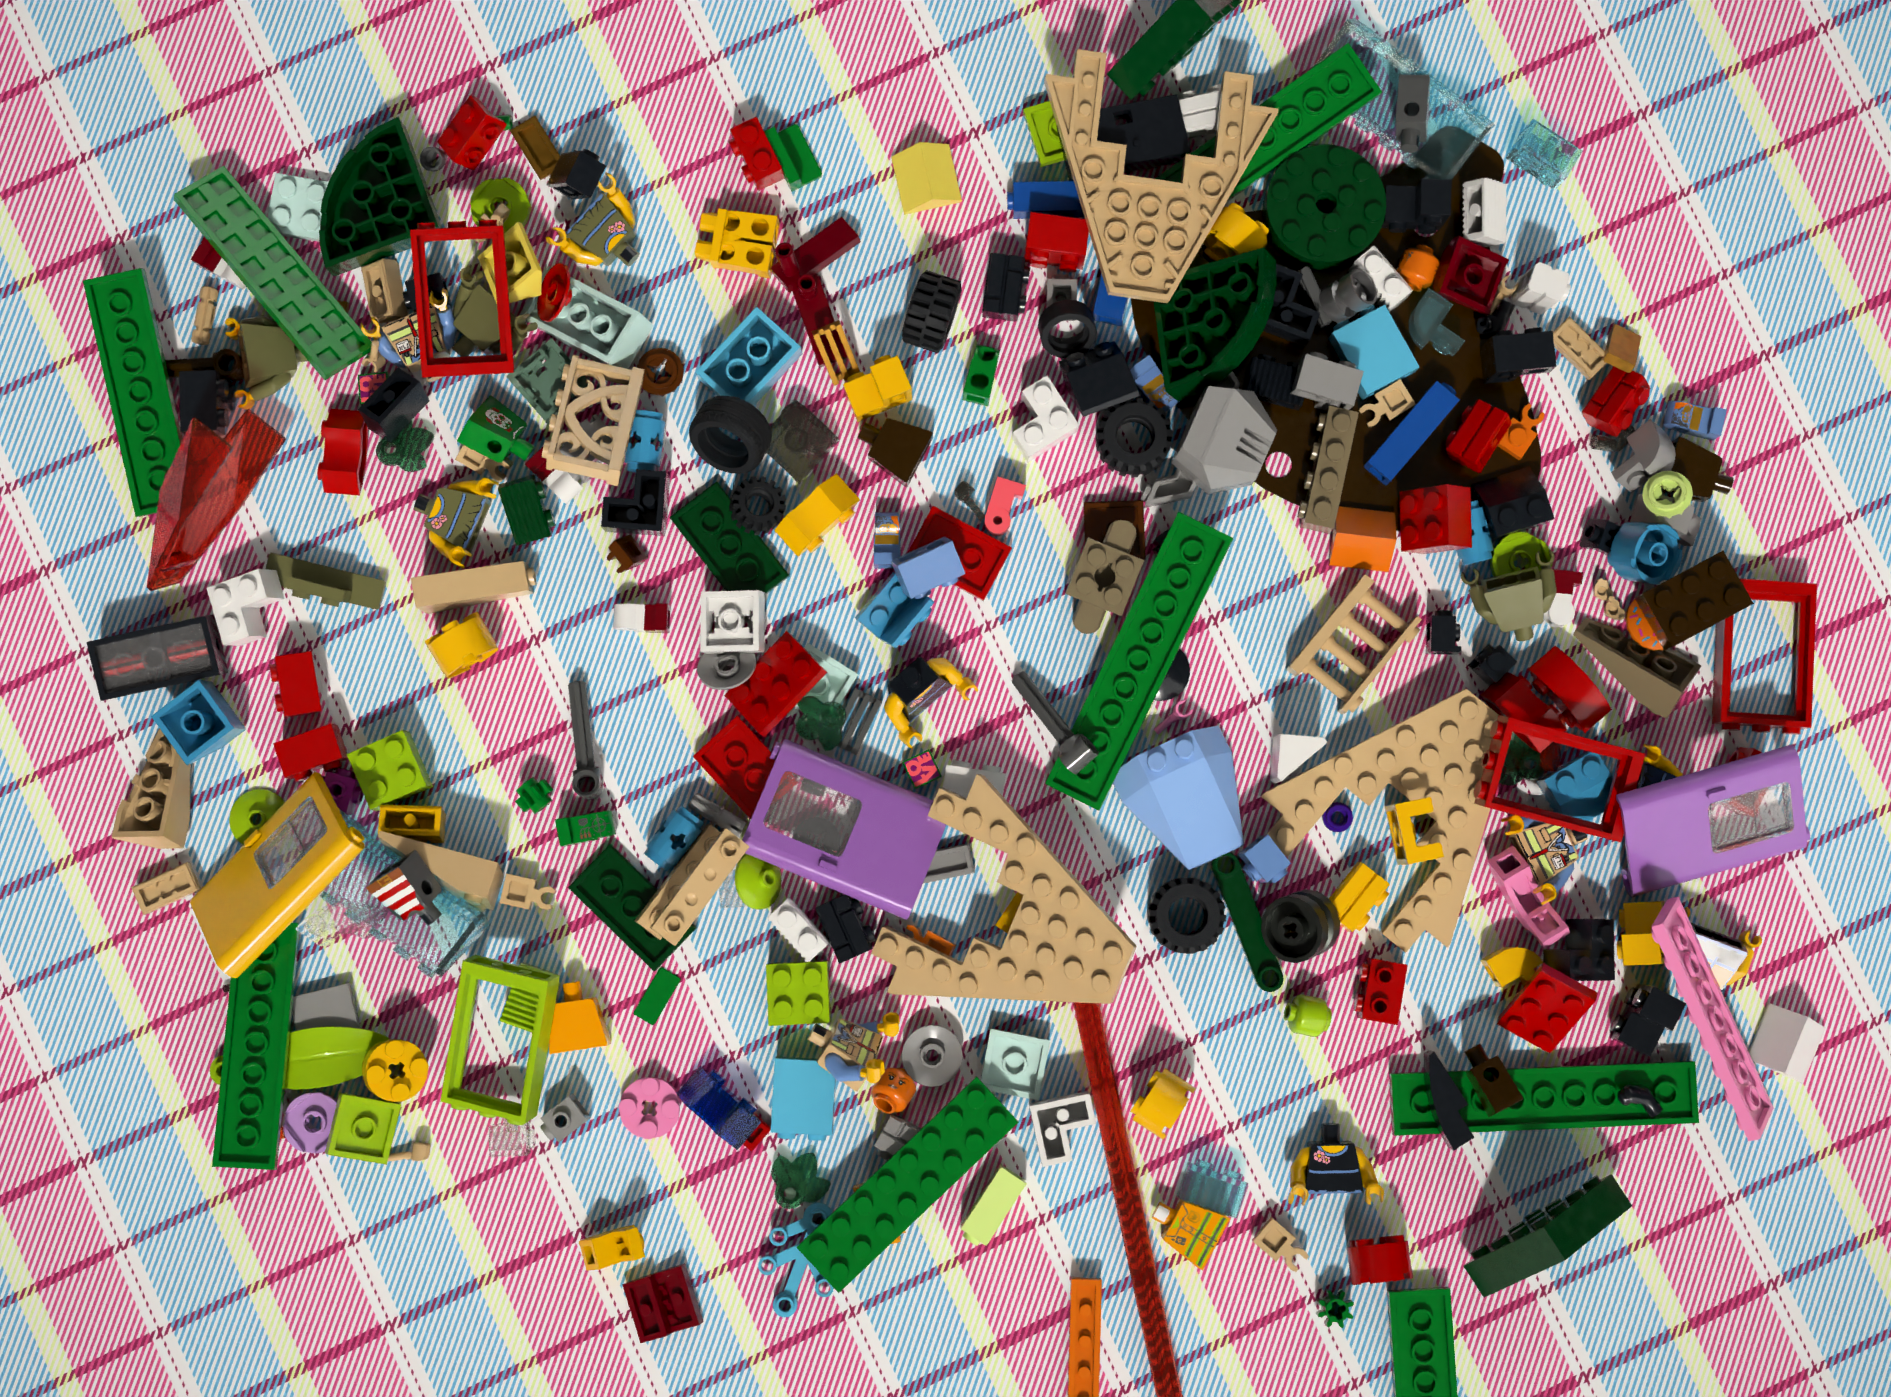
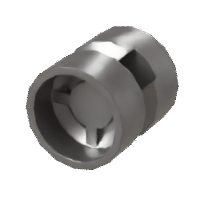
[1319,269,1377,323]

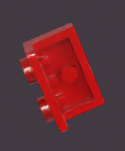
[437,95,507,170]

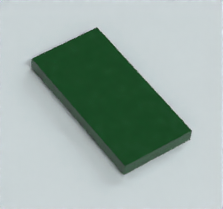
[669,481,790,595]
[568,844,697,972]

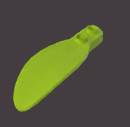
[210,1026,389,1090]

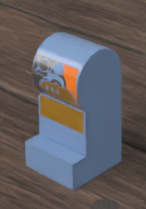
[1130,355,1180,412]
[1663,401,1727,441]
[874,512,901,569]

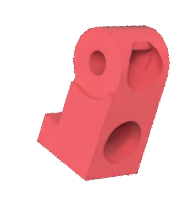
[984,476,1026,536]

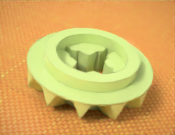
[1642,471,1693,519]

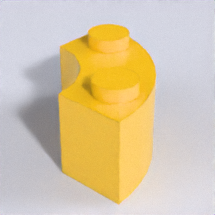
[774,473,860,556]

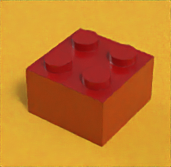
[1025,212,1089,272]
[1400,484,1472,554]

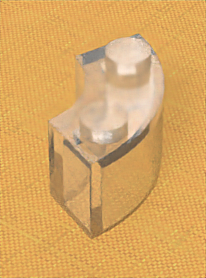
[296,902,388,946]

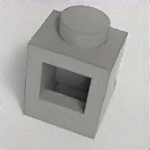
[1046,274,1077,321]
[540,1094,591,1142]

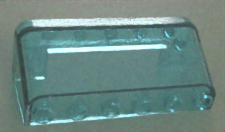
[1312,18,1495,179]
[292,809,490,979]

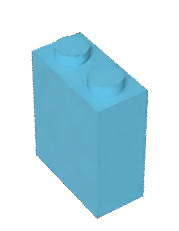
[1328,305,1419,401]
[771,1057,836,1141]

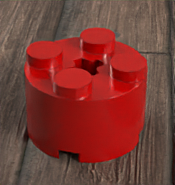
[1346,1235,1413,1285]

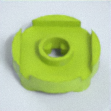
[470,177,532,233]
[1490,532,1552,577]

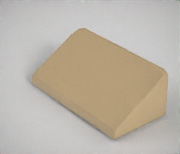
[361,258,408,324]

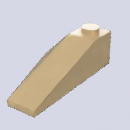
[112,728,191,849]

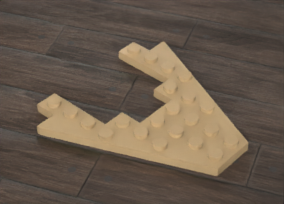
[1044,49,1278,303]
[1261,688,1513,953]
[871,774,1137,1004]

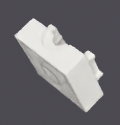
[700,590,765,654]

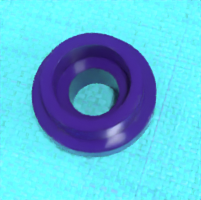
[1322,802,1353,832]

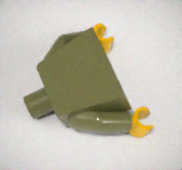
[225,316,308,410]

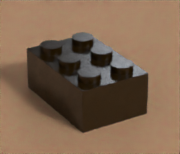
[1635,551,1754,651]

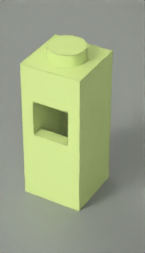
[960,1164,1027,1246]

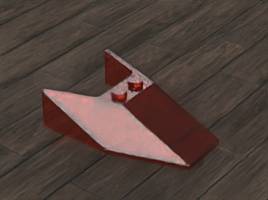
[147,409,287,591]

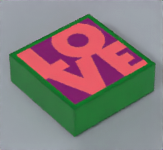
[358,372,390,405]
[902,749,942,789]

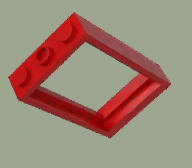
[410,220,515,378]
[1712,579,1817,735]
[1474,715,1645,842]

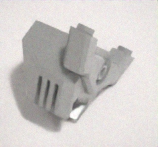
[1141,371,1277,508]

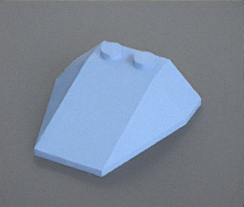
[1113,725,1244,871]

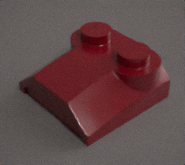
[1432,236,1509,315]

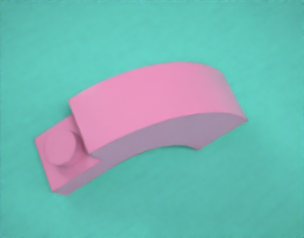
[1487,846,1570,949]

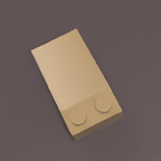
[378,831,504,912]

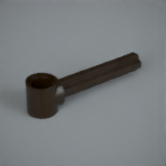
[165,349,244,382]

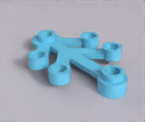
[758,1202,834,1317]

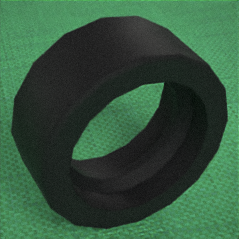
[1038,300,1097,358]

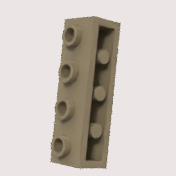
[1297,406,1359,534]

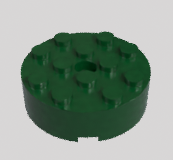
[1262,144,1386,271]

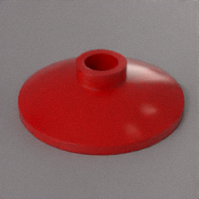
[537,263,572,322]

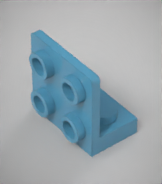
[855,572,934,648]

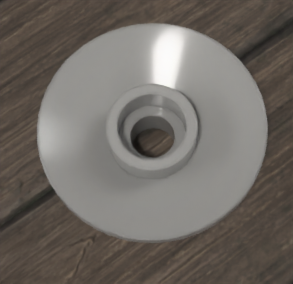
[697,652,757,690]
[902,1025,963,1087]

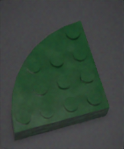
[1107,0,1242,100]
[319,117,442,276]
[1154,247,1277,402]
[1463,1174,1632,1298]

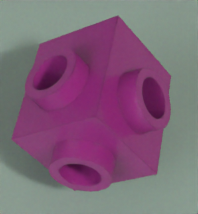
[322,768,364,815]

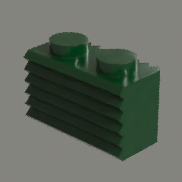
[498,474,556,546]

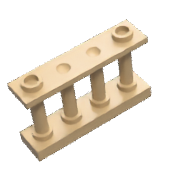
[1286,574,1422,715]
[635,824,750,946]

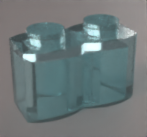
[1177,1158,1249,1218]

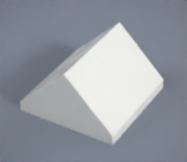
[1270,734,1328,784]
[1748,1003,1826,1084]

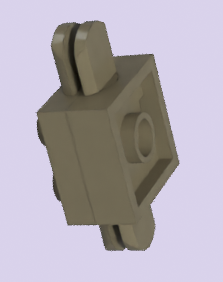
[1065,520,1144,634]

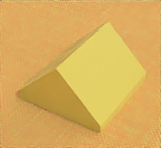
[891,142,962,215]
[478,222,542,304]

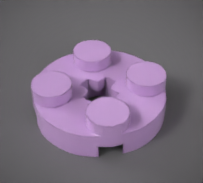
[283,1091,337,1153]

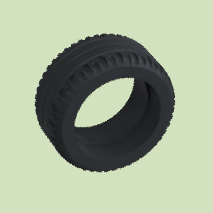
[689,396,772,474]

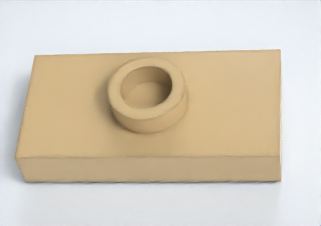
[1553,316,1606,381]
[131,862,201,915]

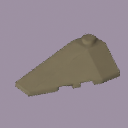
[1573,618,1701,719]

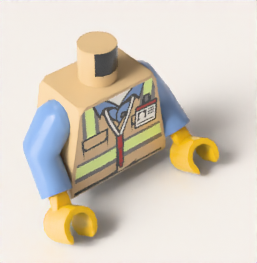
[360,288,457,382]
[1501,815,1588,905]
[807,1012,900,1091]

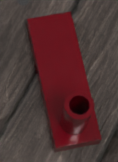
[770,217,861,293]
[792,273,847,368]

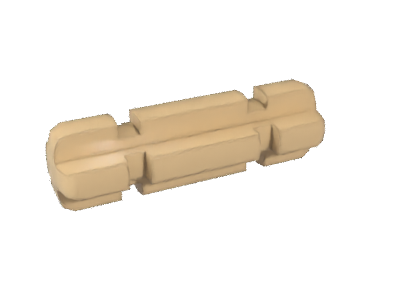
[191,286,218,345]

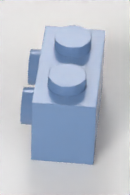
[891,537,965,599]
[1237,835,1291,884]

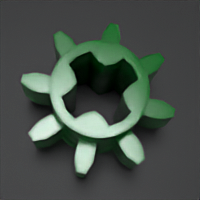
[515,777,553,814]
[1316,1289,1354,1328]

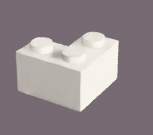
[1012,375,1080,463]
[206,569,285,646]
[1028,1091,1096,1167]

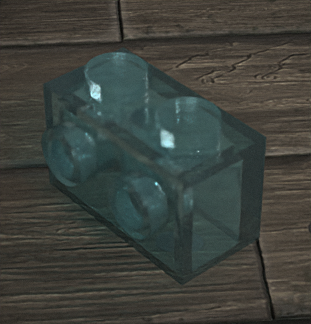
[1506,119,1582,190]

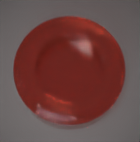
[1540,742,1561,771]

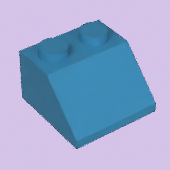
[151,680,246,765]
[1536,751,1613,829]

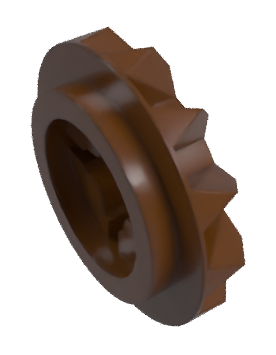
[636,348,684,396]

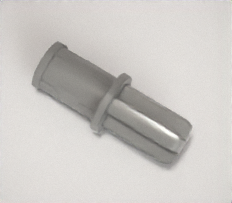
[688,793,747,837]

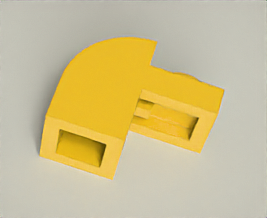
[1480,947,1543,987]
[579,1225,645,1271]

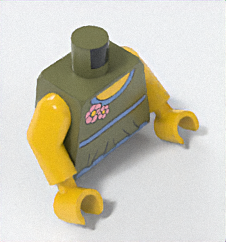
[546,172,640,267]
[414,478,499,569]

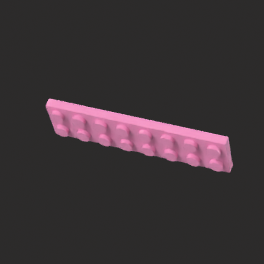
[1651,896,1774,1141]

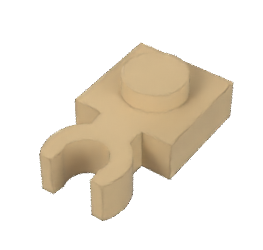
[1359,379,1416,427]
[455,445,513,482]
[499,873,557,910]
[1252,1217,1309,1272]

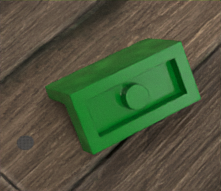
[764,124,822,192]

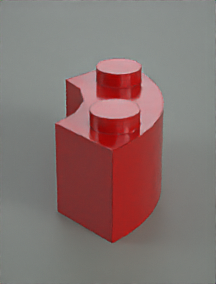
[317,408,368,496]
[1528,646,1612,733]
[1480,672,1567,753]

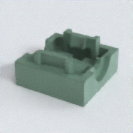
[506,338,588,424]

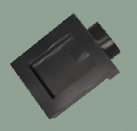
[1580,519,1621,556]

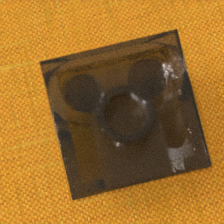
[766,399,839,484]

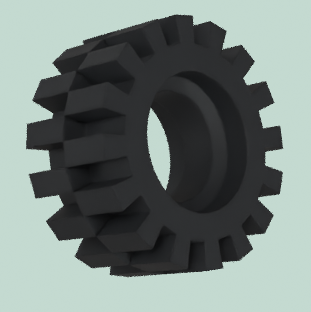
[729,476,786,535]

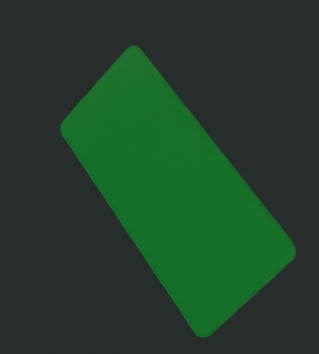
[634,967,681,1025]

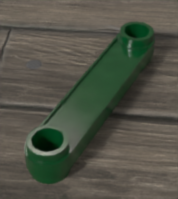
[1211,852,1284,992]

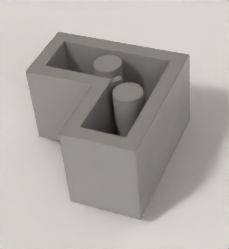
[1290,352,1364,411]

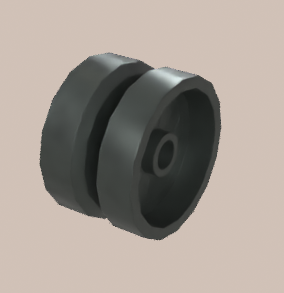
[1261,889,1340,963]

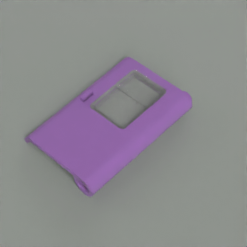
[742,738,946,920]
[1616,744,1810,897]

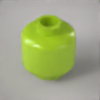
[1284,994,1332,1037]

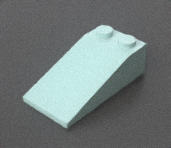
[519,266,654,369]

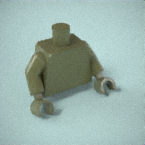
[452,265,538,357]
[1461,550,1557,641]

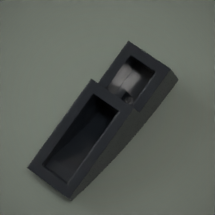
[1424,1050,1474,1150]

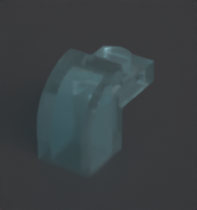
[1408,288,1465,356]

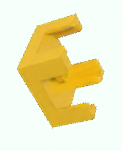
[1385,797,1444,865]

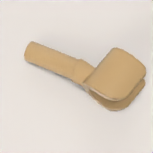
[1490,275,1519,315]
[362,340,386,373]
[388,1142,431,1162]

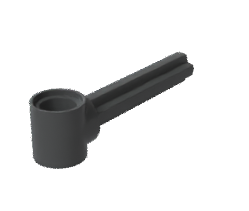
[1012,671,1099,775]
[568,681,603,800]

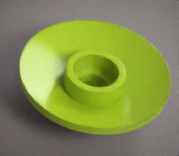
[229,789,290,849]
[735,853,782,910]

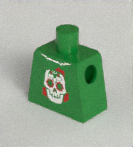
[457,395,535,463]

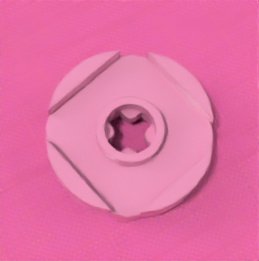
[618,1077,680,1139]

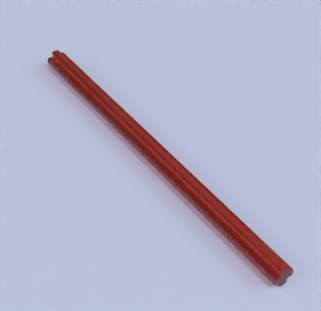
[1073,1002,1183,1397]

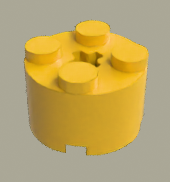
[1203,203,1269,262]
[425,612,498,679]
[362,1039,429,1102]
[1130,1068,1196,1140]

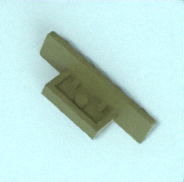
[266,553,386,610]

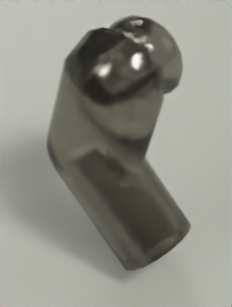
[1590,424,1635,452]

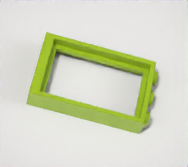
[440,955,560,1125]

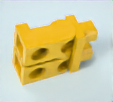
[695,208,780,279]

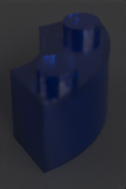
[677,1066,761,1150]

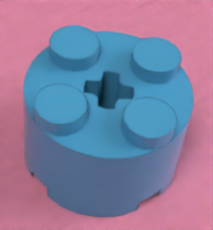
[1607,522,1682,585]

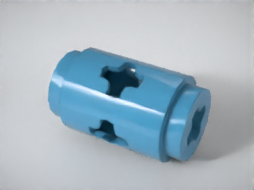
[624,410,665,473]
[1456,500,1494,566]
[644,805,704,871]

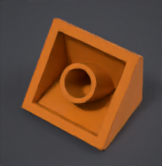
[1328,506,1397,572]

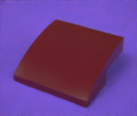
[622,1263,704,1343]

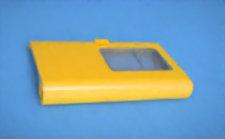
[190,772,365,978]

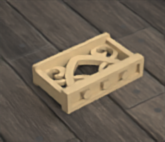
[542,355,645,486]

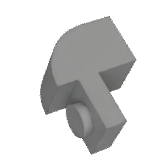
[1611,419,1676,493]
[1630,494,1701,546]

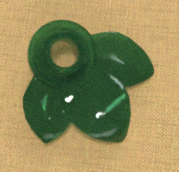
[376,420,435,472]
[796,696,846,751]
[1499,735,1546,786]
[771,1153,831,1209]

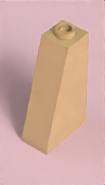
[411,561,537,614]

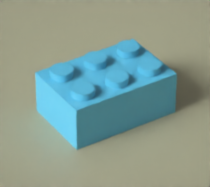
[695,306,803,406]

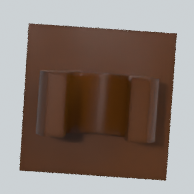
[607,534,649,573]

